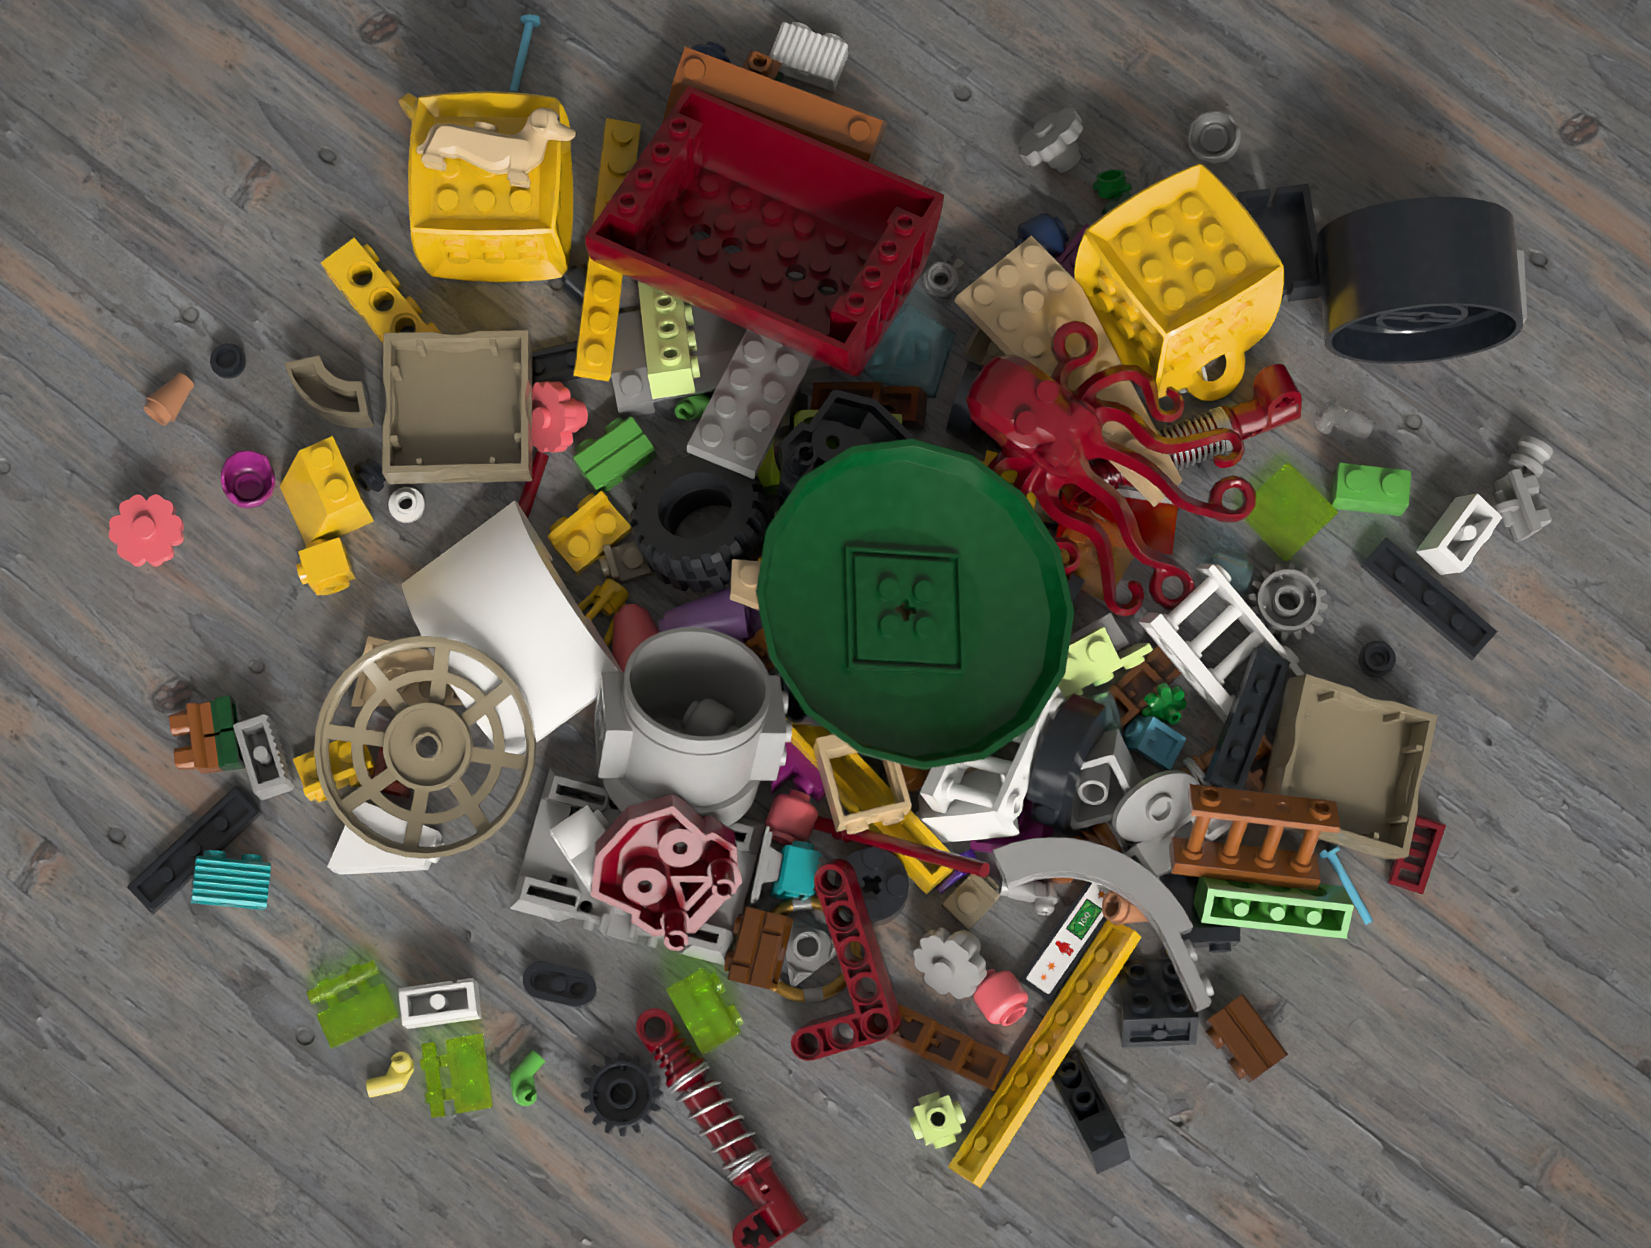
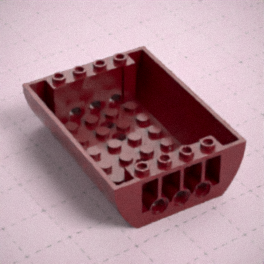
[585,86,944,377]

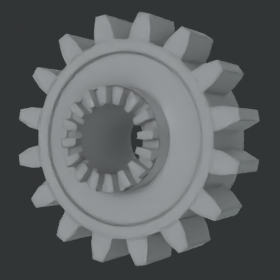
[1246,563,1328,644]

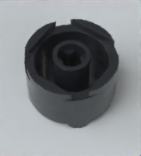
[835,847,909,926]

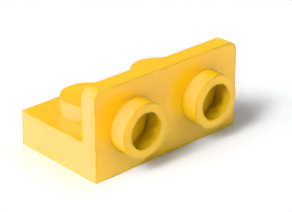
[547,491,632,576]
[293,740,378,802]

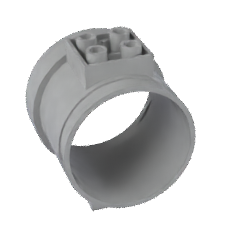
[594,627,792,827]

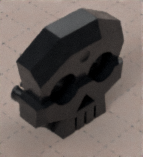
[777,389,914,501]

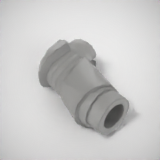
[999,876,1058,915]

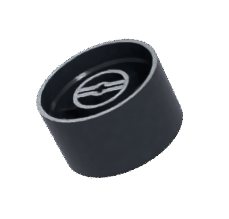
[1317,197,1523,364]

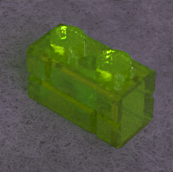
[666,967,744,1057]

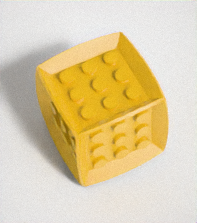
[399,91,573,282]
[1075,163,1284,401]

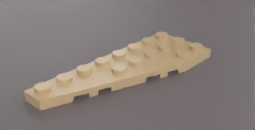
[954,236,1183,507]

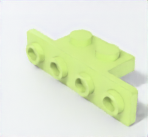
[1058,627,1153,700]

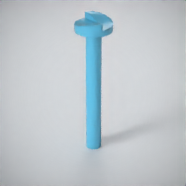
[509,15,540,93]
[1319,844,1373,925]

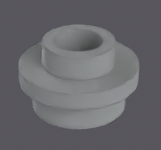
[923,262,959,297]

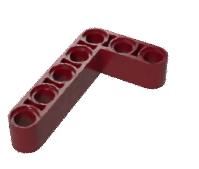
[791,858,901,1061]

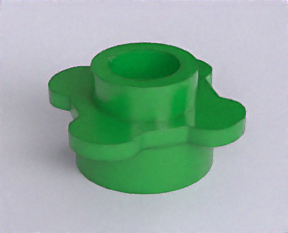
[1092,169,1132,199]

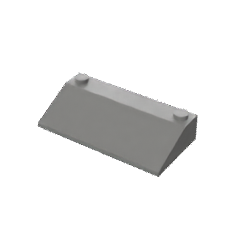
[611,302,829,419]

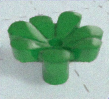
[1142,683,1187,724]

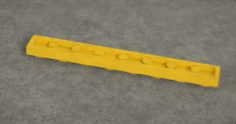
[573,118,641,382]
[948,920,1141,1188]

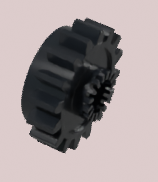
[581,1053,664,1137]

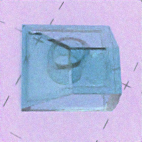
[862,304,955,398]

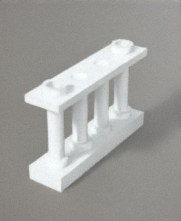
[1138,563,1304,724]
[920,686,1067,830]

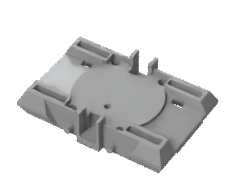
[510,767,765,965]

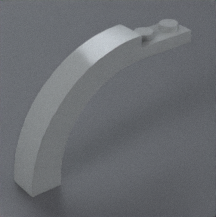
[992,837,1214,1012]

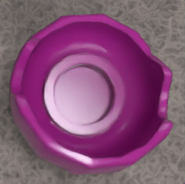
[220,449,276,509]

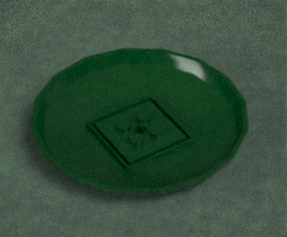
[756,439,1074,769]

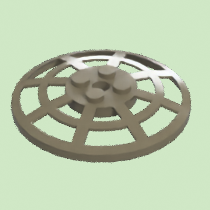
[314,636,536,859]

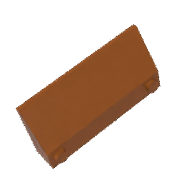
[662,47,888,164]

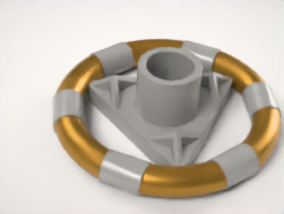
[770,896,862,1003]

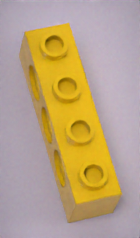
[321,238,441,343]

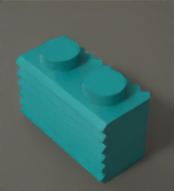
[770,841,822,902]
[190,850,271,910]

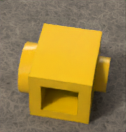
[296,537,356,596]

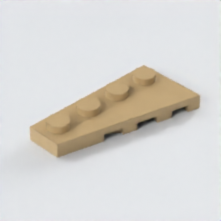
[351,636,464,707]

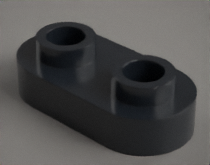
[523,961,597,1008]

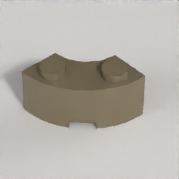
[285,355,375,428]

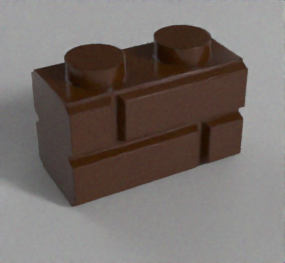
[724,907,794,992]
[1204,994,1289,1083]

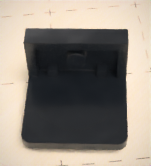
[1159,874,1241,953]

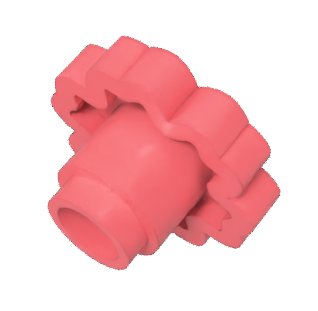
[532,381,588,453]
[109,494,185,567]

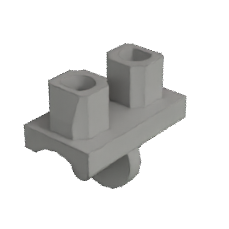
[1493,469,1552,542]

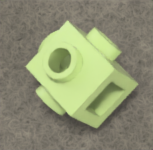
[909,1091,966,1149]

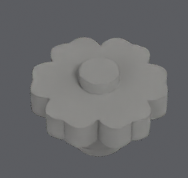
[1017,107,1083,173]
[913,927,987,999]

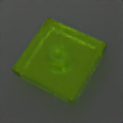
[1239,462,1339,563]

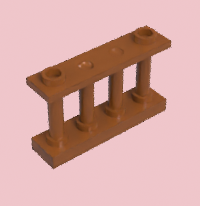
[1169,784,1341,891]

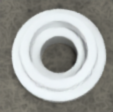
[388,487,425,523]

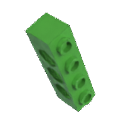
[1193,877,1354,939]

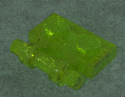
[306,960,400,1049]
[419,1033,494,1119]

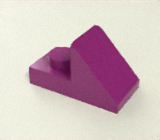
[771,741,826,802]

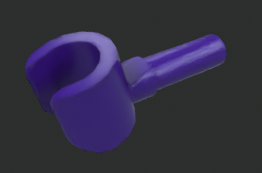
[935,850,978,894]

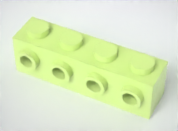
[638,281,700,399]

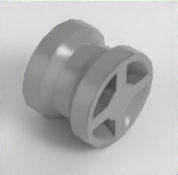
[1508,435,1553,478]

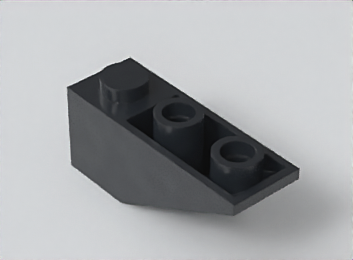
[1051,1049,1131,1174]

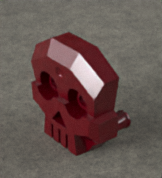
[590,794,742,951]

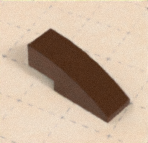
[811,382,927,429]

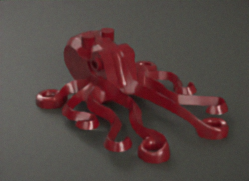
[966,320,1257,616]

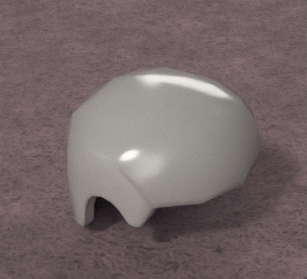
[1188,111,1241,164]

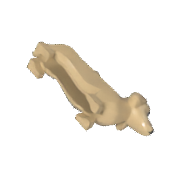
[416,108,577,189]

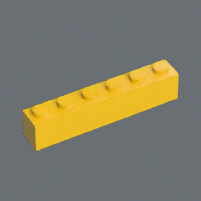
[785,718,954,895]

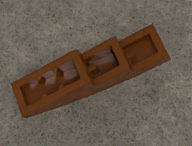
[1097,645,1182,732]
[869,991,1010,1091]

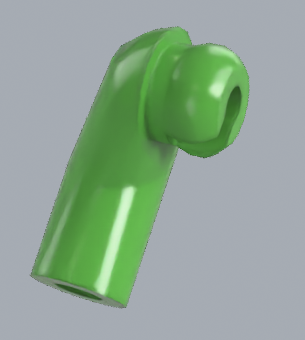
[674,394,711,421]
[510,1049,546,1106]

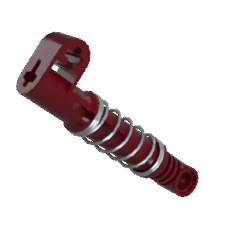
[636,1008,809,1248]

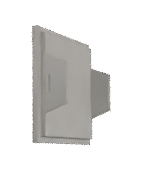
[749,826,783,908]

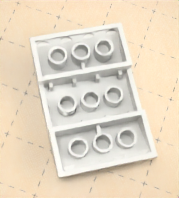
[401,501,623,754]

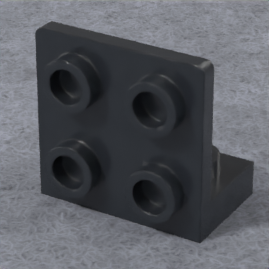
[1118,959,1199,1048]

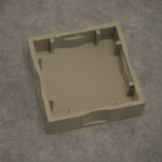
[382,330,532,484]
[1263,674,1438,860]

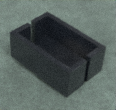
[1236,184,1321,302]

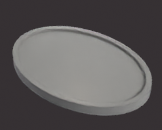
[1112,770,1198,842]

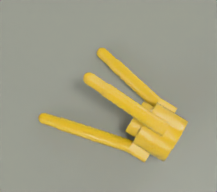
[578,578,630,647]

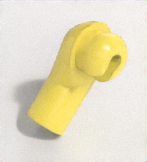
[366,1051,414,1098]

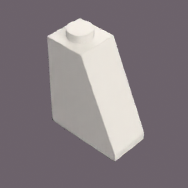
[916,769,1019,843]
[327,802,444,875]

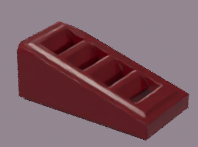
[1387,814,1446,895]

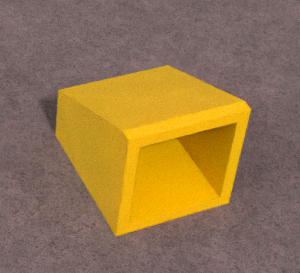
[280,436,374,545]

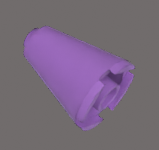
[659,586,762,644]

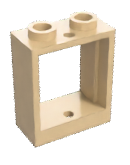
[813,734,912,834]

